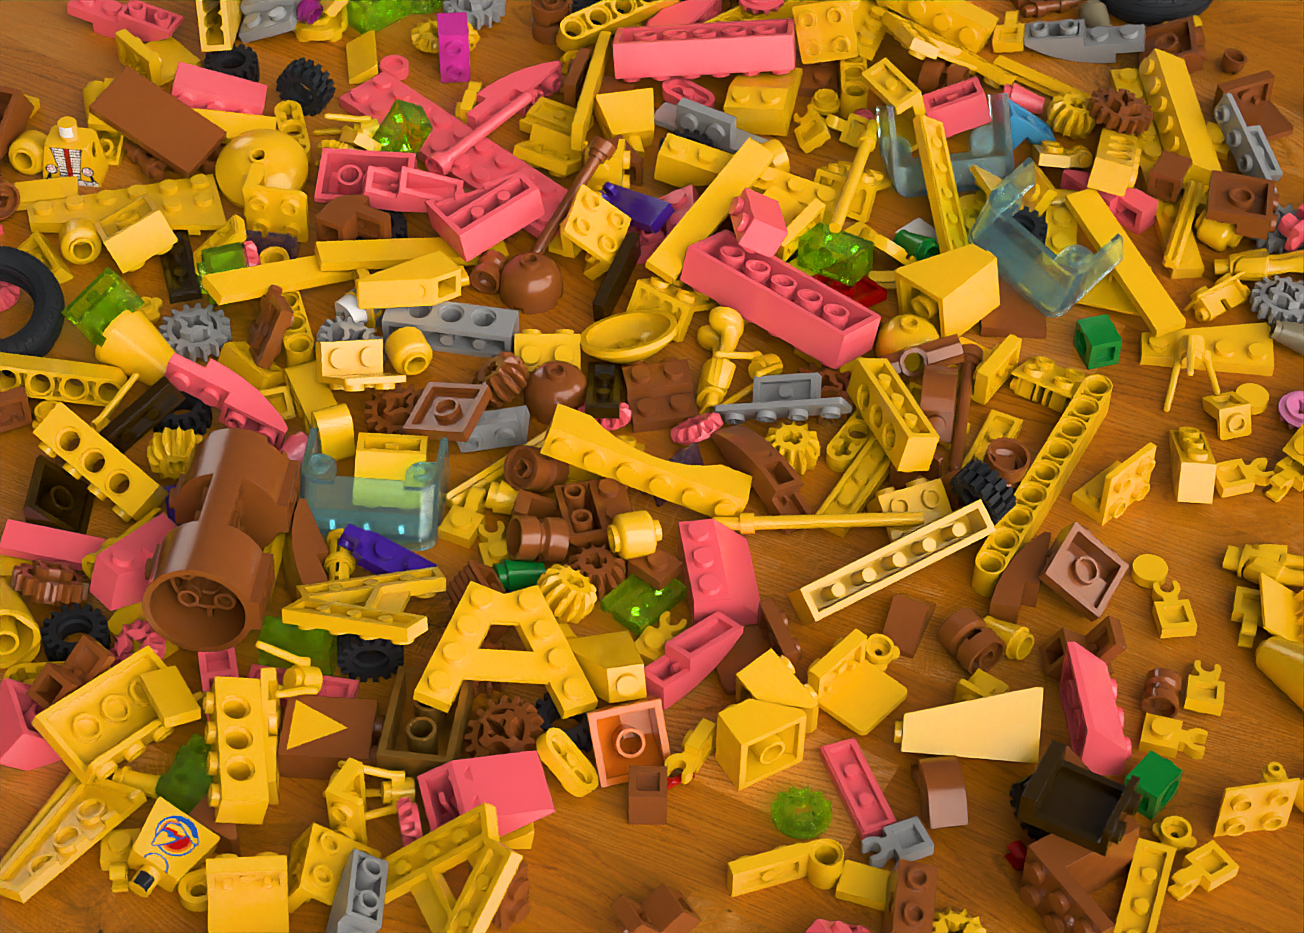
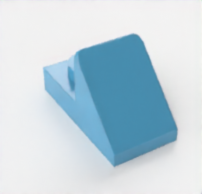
[1002,97,1056,152]

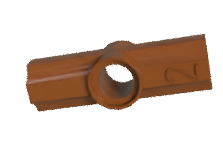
[876,333,965,380]

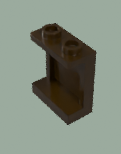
[1017,740,1142,856]

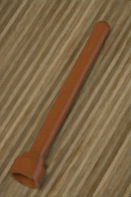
[530,136,617,254]
[948,344,983,472]

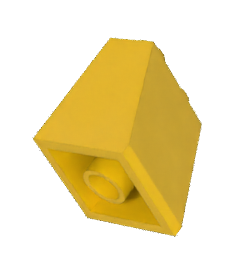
[895,243,1000,338]

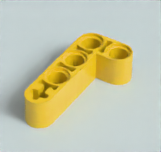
[283,360,356,465]

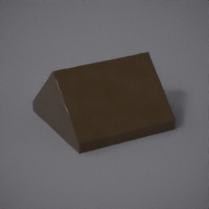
[23,455,95,535]

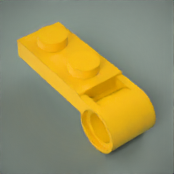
[1043,188,1078,266]
[727,838,844,897]

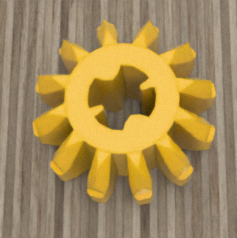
[1046,91,1097,140]
[765,420,821,476]
[147,426,203,481]
[537,563,598,624]

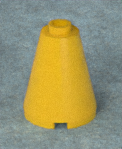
[95,308,176,386]
[0,578,41,669]
[1255,636,1304,712]

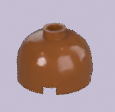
[499,252,563,314]
[523,360,587,425]

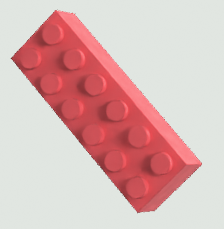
[613,18,796,82]
[680,229,881,369]

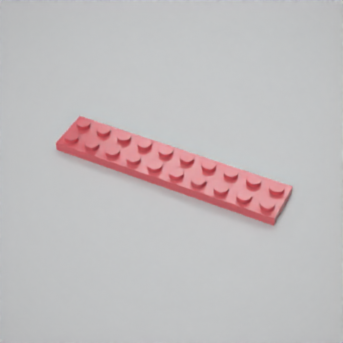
[339,71,568,239]

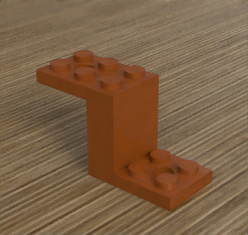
[1019,746,1141,933]

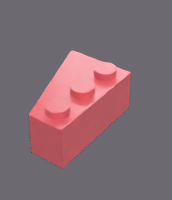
[170,62,268,115]
[425,171,545,262]
[89,513,177,611]

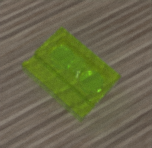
[601,574,687,636]

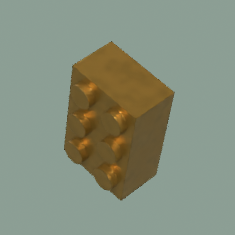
[376,666,474,787]

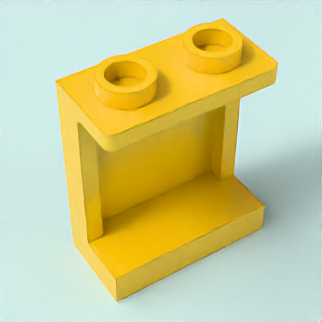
[861,57,927,154]

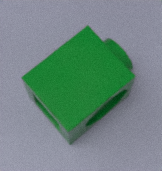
[1073,314,1123,370]
[1124,750,1183,821]

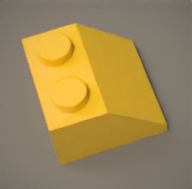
[94,192,178,274]
[715,698,807,791]

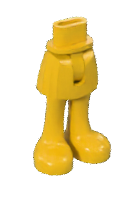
[1214,248,1304,281]
[696,306,744,415]
[1222,544,1304,587]

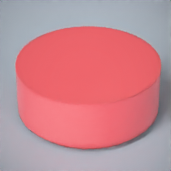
[379,55,409,81]

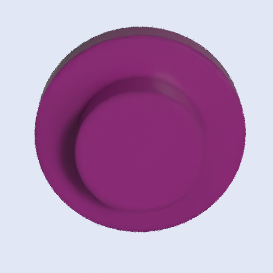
[296,0,323,25]

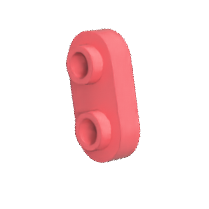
[662,76,715,109]

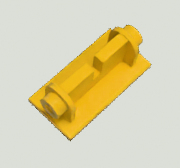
[1184,271,1251,322]

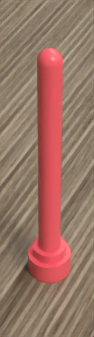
[425,92,532,176]

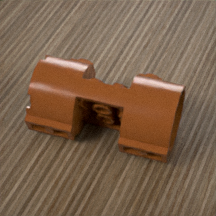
[142,428,301,652]

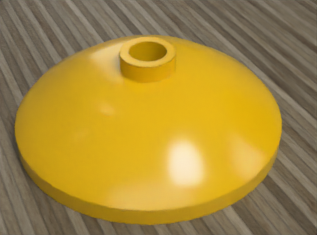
[215,129,309,209]
[580,310,678,364]

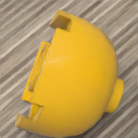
[875,314,940,377]

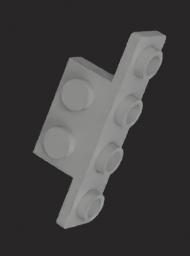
[1213,93,1283,193]
[654,98,769,154]
[714,372,852,425]

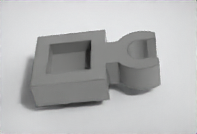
[860,816,935,868]

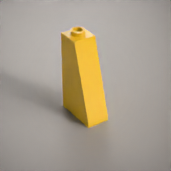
[196,0,243,52]
[893,687,1043,763]

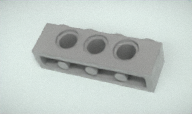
[382,301,520,358]

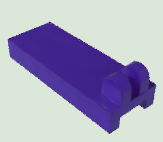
[598,182,675,234]

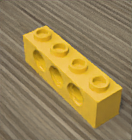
[1087,128,1142,197]
[846,358,940,473]
[32,401,170,523]
[203,676,269,825]

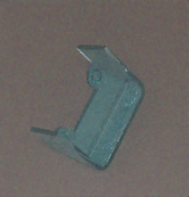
[876,93,1015,198]
[968,157,1123,317]
[300,428,450,551]

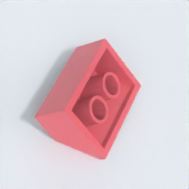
[314,148,418,203]
[678,519,761,626]
[1058,642,1132,776]

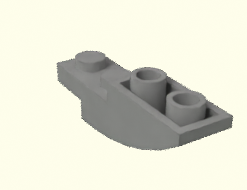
[1024,19,1146,63]
[326,849,389,933]

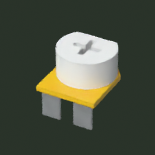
[335,287,384,334]

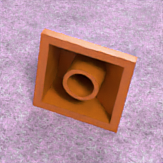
[586,694,674,788]

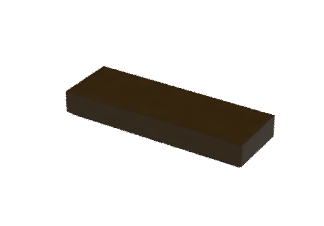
[160,230,202,304]
[592,232,641,322]
[585,362,622,419]
[99,376,186,463]

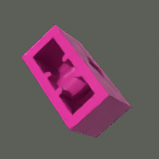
[437,12,471,83]

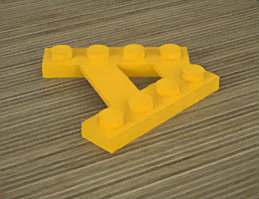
[880,10,1016,88]
[281,567,446,645]
[413,581,598,719]
[382,802,523,933]

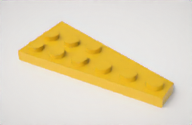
[26,174,226,235]

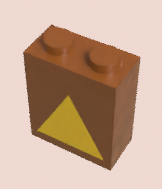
[277,695,385,782]

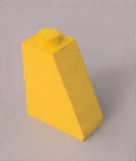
[566,630,647,703]

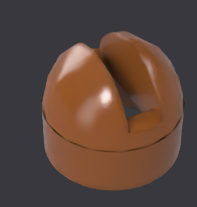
[1221,49,1247,74]

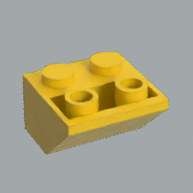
[353,432,428,509]
[736,648,819,733]

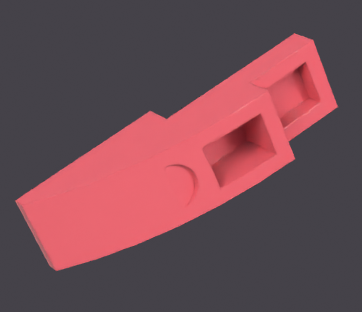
[67,0,184,42]
[467,61,562,130]
[165,352,288,450]

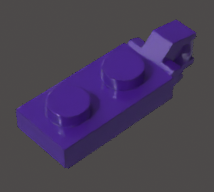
[338,523,437,575]

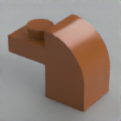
[315,194,392,241]
[920,365,959,443]
[1039,615,1127,681]
[26,634,116,710]
[911,755,968,829]
[610,883,701,933]

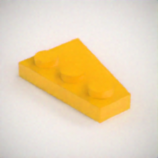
[261,667,282,805]

